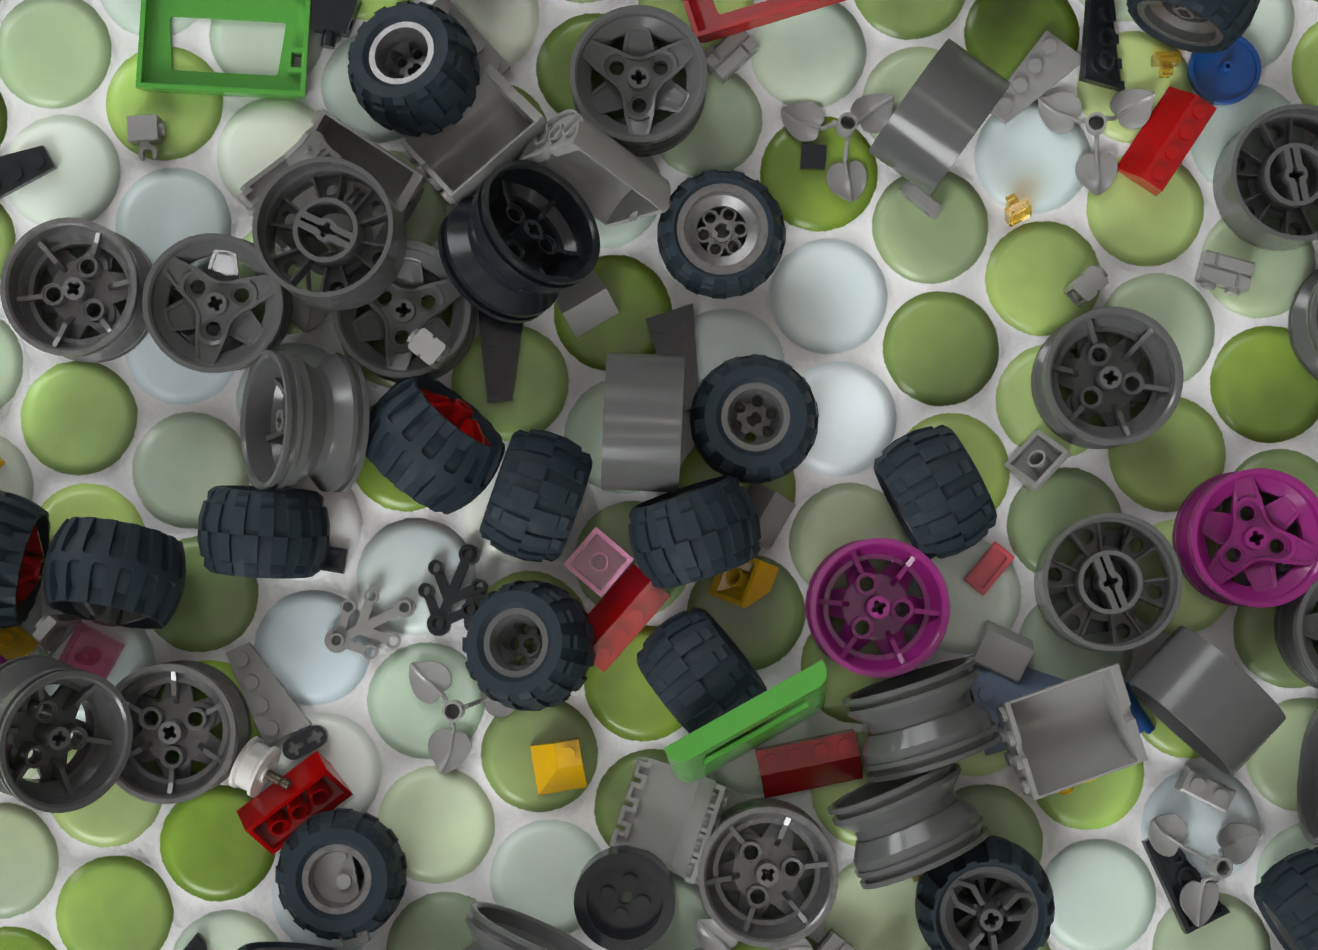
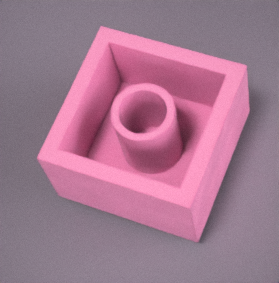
[563,527,634,598]

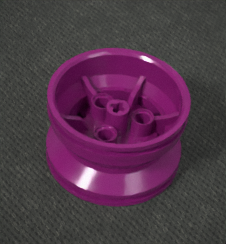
[1172,468,1318,608]
[805,538,950,678]

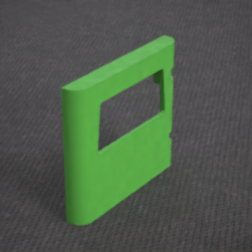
[136,0,311,100]
[664,660,827,783]

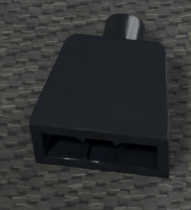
[311,0,362,49]

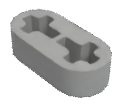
[898,181,943,220]

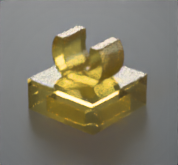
[1151,51,1181,78]
[1004,193,1032,227]

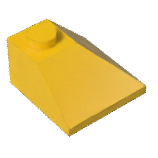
[708,558,779,608]
[530,737,588,796]

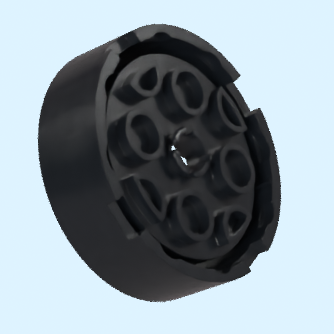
[574,845,676,950]

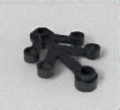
[418,544,488,636]

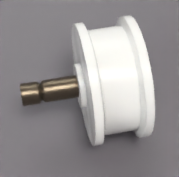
[228,736,292,798]

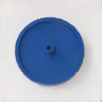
[1187,36,1261,106]

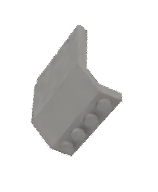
[237,126,378,268]
[609,757,729,884]

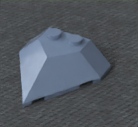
[967,655,1066,756]

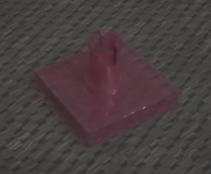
[59,621,125,680]

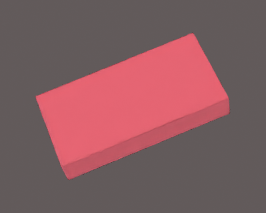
[963,541,1015,596]

